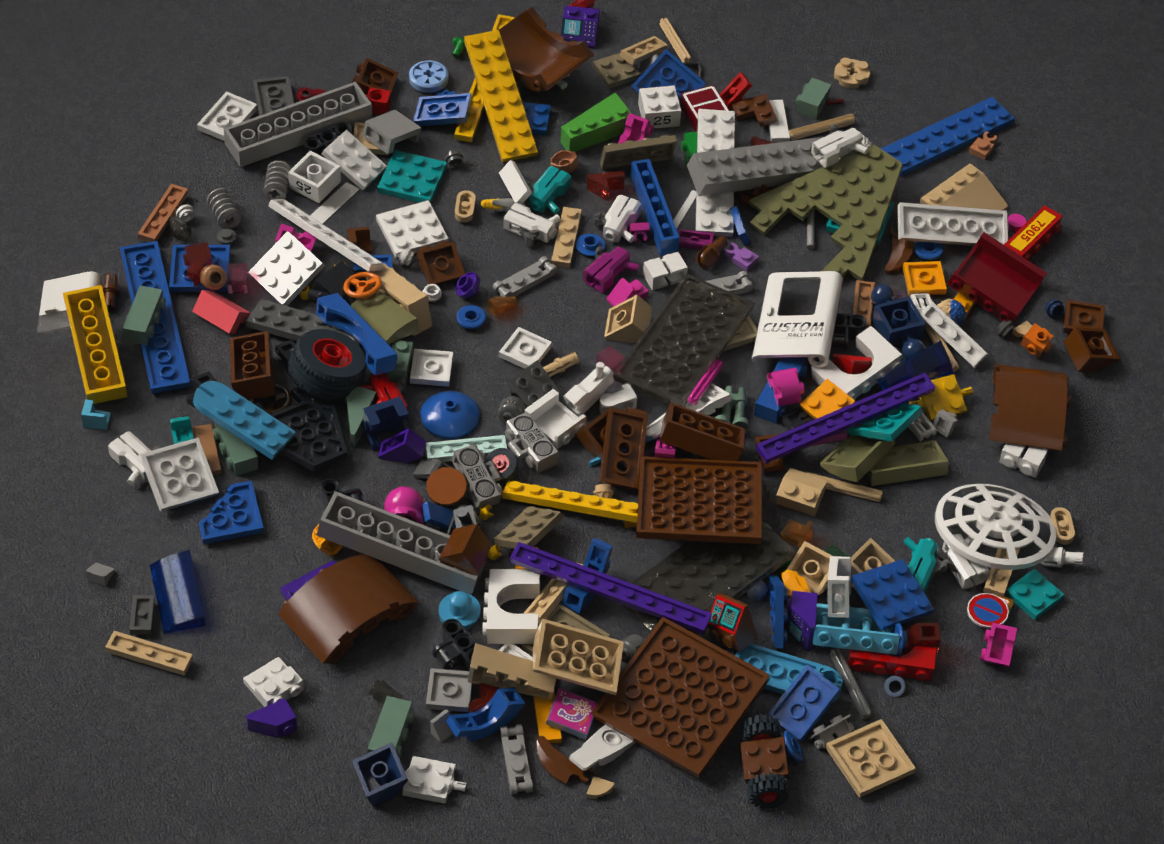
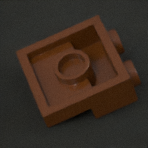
[351,57,398,94]
[416,241,465,285]

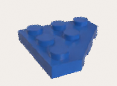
[630,49,706,99]
[199,480,264,545]
[768,575,788,648]

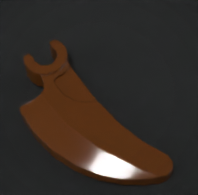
[885,228,914,274]
[537,736,594,785]

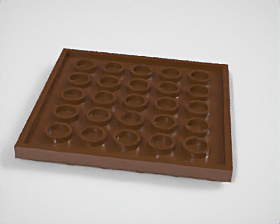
[636,456,762,544]
[591,617,770,778]

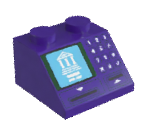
[561,6,600,49]
[784,590,818,652]

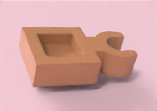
[969,131,997,160]

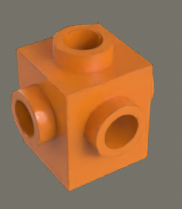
[1020,323,1053,357]

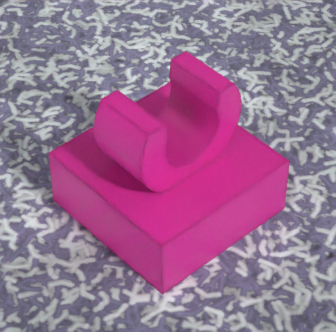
[629,222,650,242]

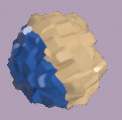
[937,299,967,326]

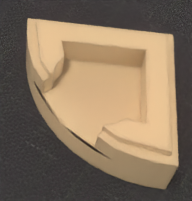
[1012,321,1032,338]
[586,776,614,799]

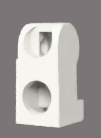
[599,383,637,414]

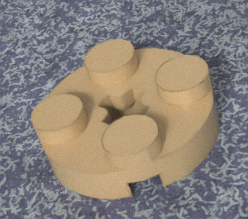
[834,58,870,89]

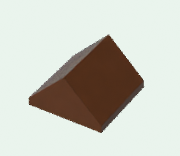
[439,524,492,576]

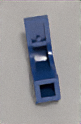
[561,538,613,613]
[446,687,525,742]

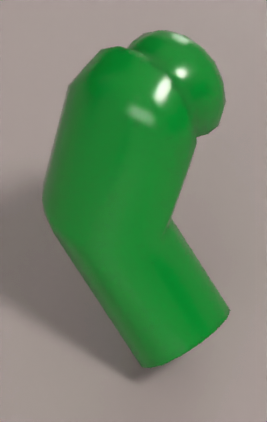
[452,37,465,58]

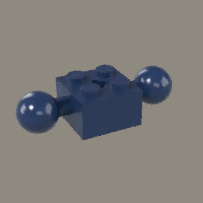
[871,284,927,364]

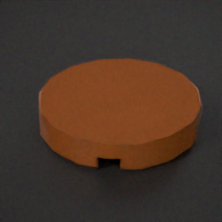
[426,467,467,507]

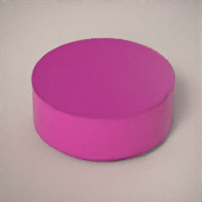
[1007,214,1026,232]

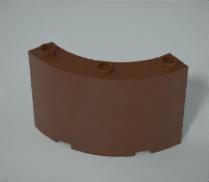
[499,7,594,92]
[989,363,1071,450]
[278,554,419,664]

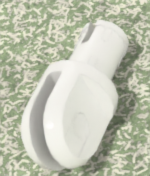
[1039,547,1084,568]

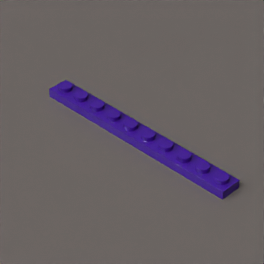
[756,373,936,464]
[510,542,712,635]

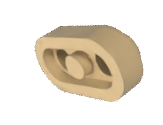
[455,190,476,222]
[1050,507,1075,545]

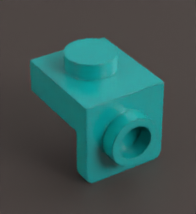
[170,416,194,444]

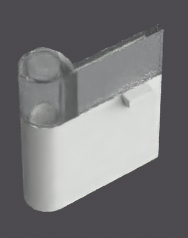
[37,271,102,336]

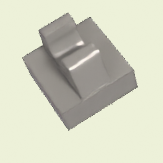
[933,409,958,438]

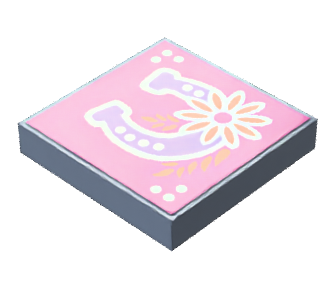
[545,688,598,740]

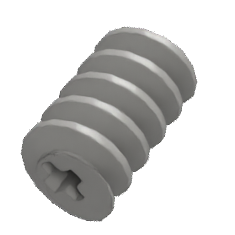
[263,161,291,201]
[207,188,241,229]

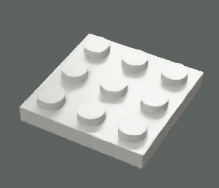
[376,200,449,258]
[248,231,325,306]
[140,438,219,512]

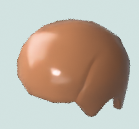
[550,150,578,174]

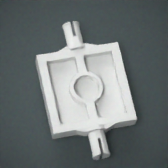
[403,756,467,804]

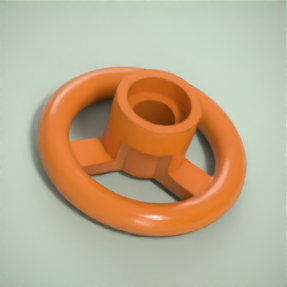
[343,272,382,300]

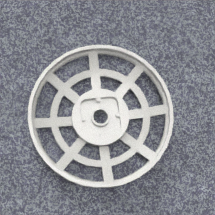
[935,484,1056,570]

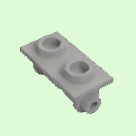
[808,714,854,749]

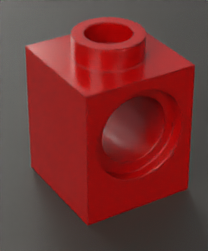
[365,87,391,115]

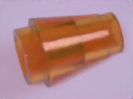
[487,296,517,315]

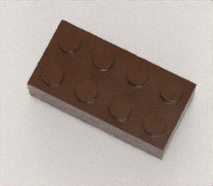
[230,331,276,401]
[659,402,745,461]

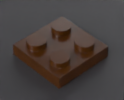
[1063,300,1105,334]

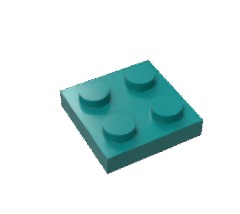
[1005,569,1064,620]

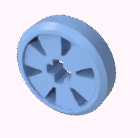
[409,60,448,93]

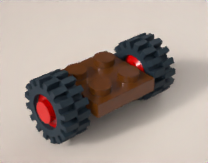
[740,715,789,808]

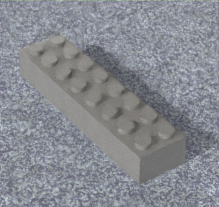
[224,82,372,167]
[687,137,823,196]
[317,491,488,595]

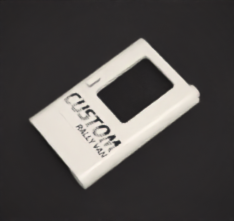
[752,271,843,368]

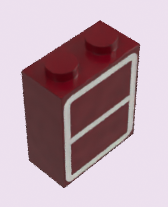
[680,85,730,132]

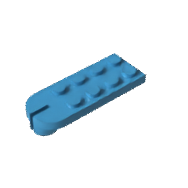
[193,381,296,460]
[735,643,843,702]

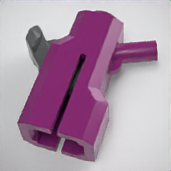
[583,247,639,293]

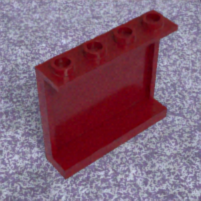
[947,232,1047,323]

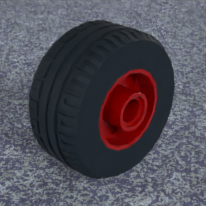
[288,329,367,401]

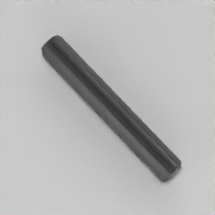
[830,648,873,720]

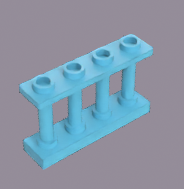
[813,603,900,655]

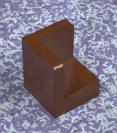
[347,227,372,253]

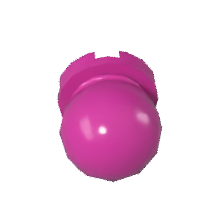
[384,486,424,525]

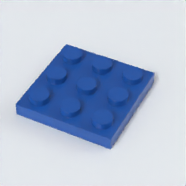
[169,245,230,292]
[850,559,934,631]

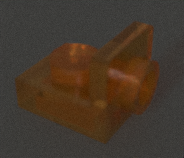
[780,519,814,547]

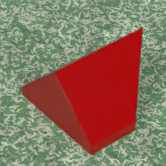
[832,354,872,375]

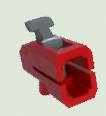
[359,373,408,419]

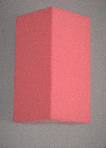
[192,290,251,334]

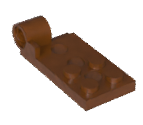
[599,407,648,491]

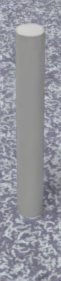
[807,209,815,250]

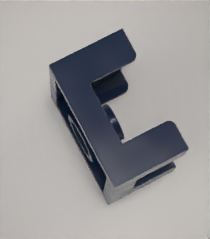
[363,397,409,451]

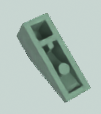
[345,386,377,447]

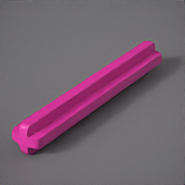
[687,359,723,405]

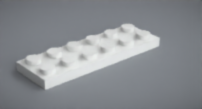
[898,203,1008,246]

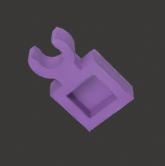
[724,243,759,271]

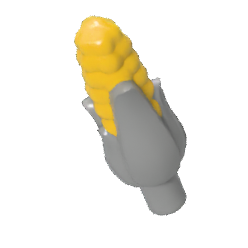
[481,198,525,213]

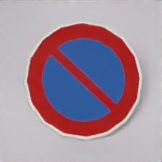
[967,593,1009,629]

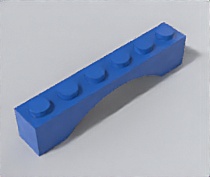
[316,293,398,375]

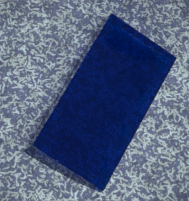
[876,340,954,404]
[150,550,206,634]

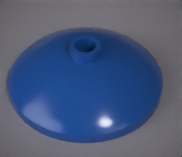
[420,391,480,439]

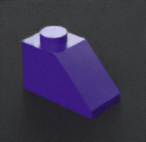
[378,428,426,463]
[246,698,297,738]

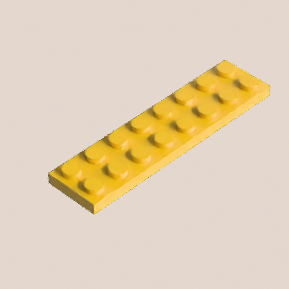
[464,30,538,163]

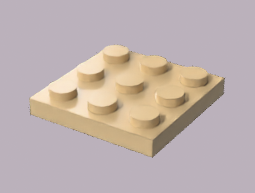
[826,719,916,798]

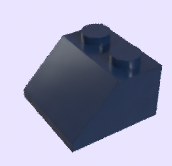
[352,742,408,807]

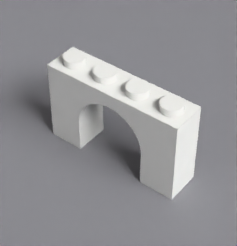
[812,326,902,400]
[483,569,540,644]

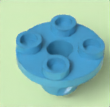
[439,591,481,630]

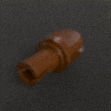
[696,236,728,268]
[102,273,120,312]

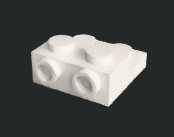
[243,657,304,707]

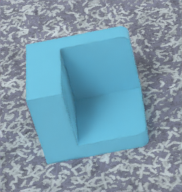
[81,400,111,430]

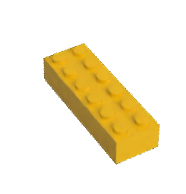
[63,285,127,404]

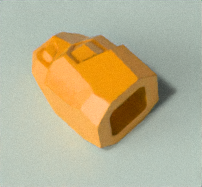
[312,524,343,556]
[782,569,811,599]

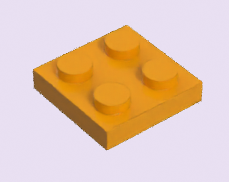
[903,261,947,296]
[800,378,856,419]

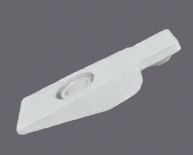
[569,725,636,771]

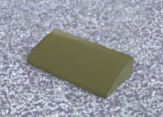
[351,291,419,344]
[820,434,895,482]
[866,440,949,486]

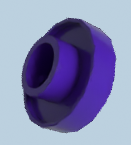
[456,272,481,299]

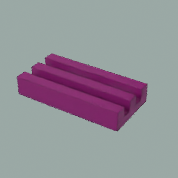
[677,229,714,250]

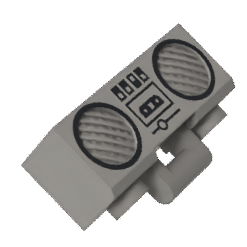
[505,412,558,474]
[452,444,502,509]

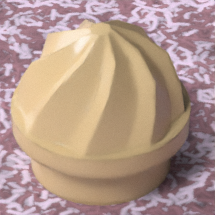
[593,484,614,499]

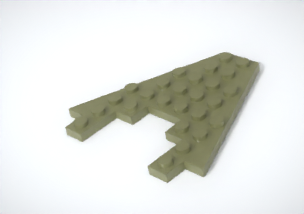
[749,145,903,281]

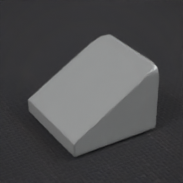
[86,562,115,586]
[430,709,454,742]

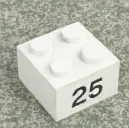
[638,86,681,128]
[288,151,341,203]

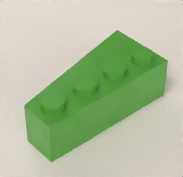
[560,93,631,152]

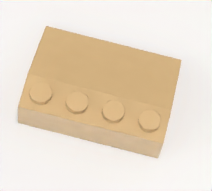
[920,163,1008,211]
[533,619,624,695]

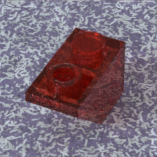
[182,242,212,287]
[901,623,941,655]

